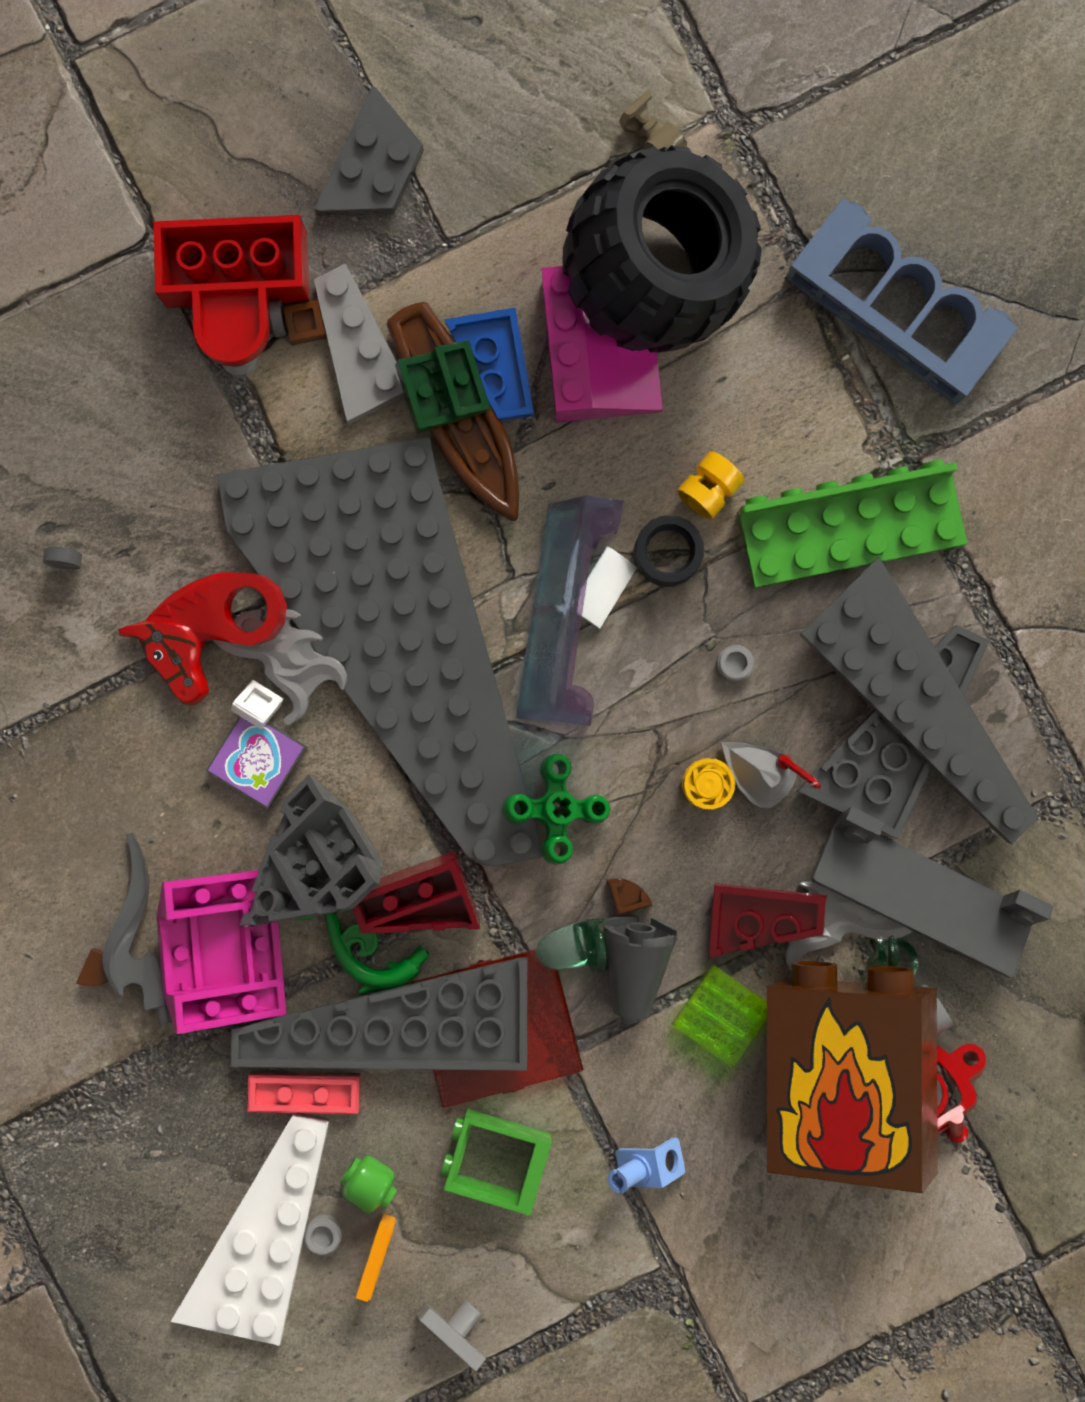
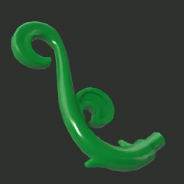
[295,912,430,995]

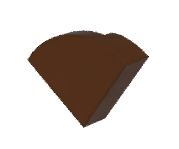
[607,878,653,916]
[76,948,109,986]

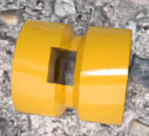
[676,451,745,521]

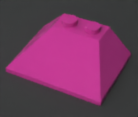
[156,870,287,1034]

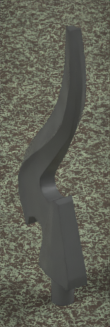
[102,833,172,1025]

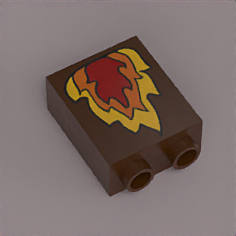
[767,961,938,1193]

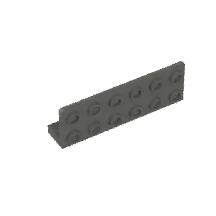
[812,806,1054,978]

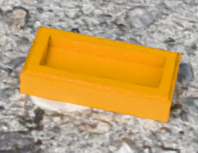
[356,1213,396,1302]

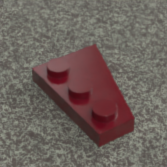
[709,883,827,958]

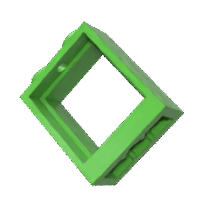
[440,1108,552,1216]

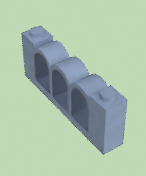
[785,198,1018,405]

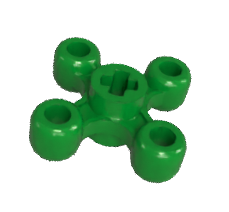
[501,754,611,865]

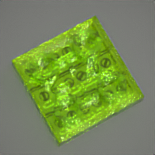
[671,963,767,1068]

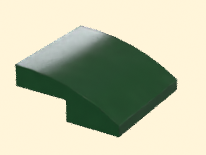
[395,340,490,433]

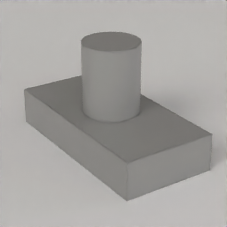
[417,1299,486,1371]

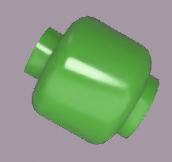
[339,1155,397,1213]

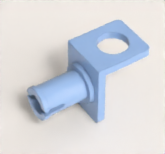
[607,1137,685,1194]

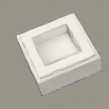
[231,680,283,730]

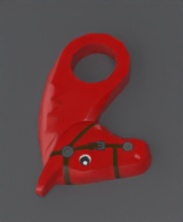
[118,572,287,705]

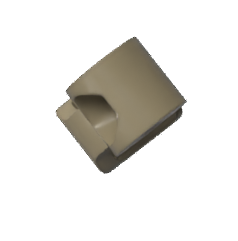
[619,90,687,150]

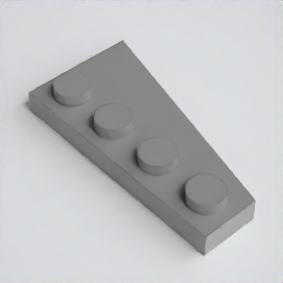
[314,263,405,425]

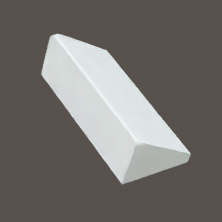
[569,546,637,629]

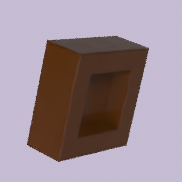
[283,300,327,346]

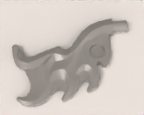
[213,609,347,725]
[785,881,914,972]

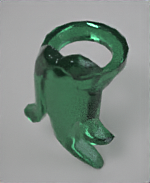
[865,935,919,975]

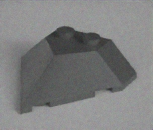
[239,775,384,927]

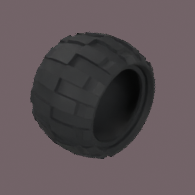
[562,145,762,353]

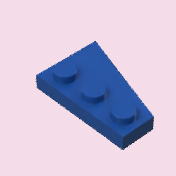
[444,308,534,422]

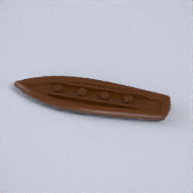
[386,302,519,521]

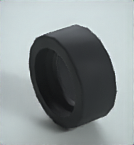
[634,515,704,587]

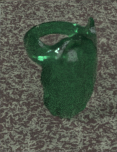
[535,918,608,973]

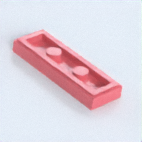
[247,1072,361,1114]

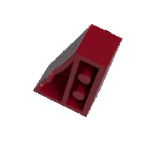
[352,851,480,934]

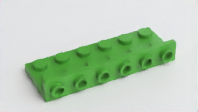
[737,459,968,589]

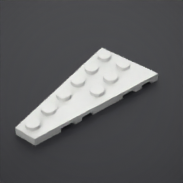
[171,1113,330,1346]

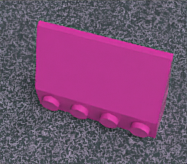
[542,266,663,423]

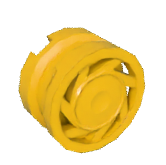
[681,758,735,810]

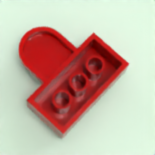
[153,215,310,366]

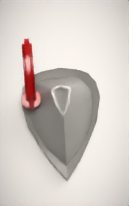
[720,742,822,808]

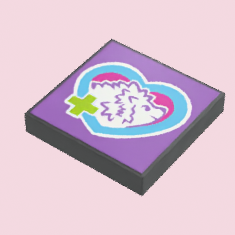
[206,716,308,809]

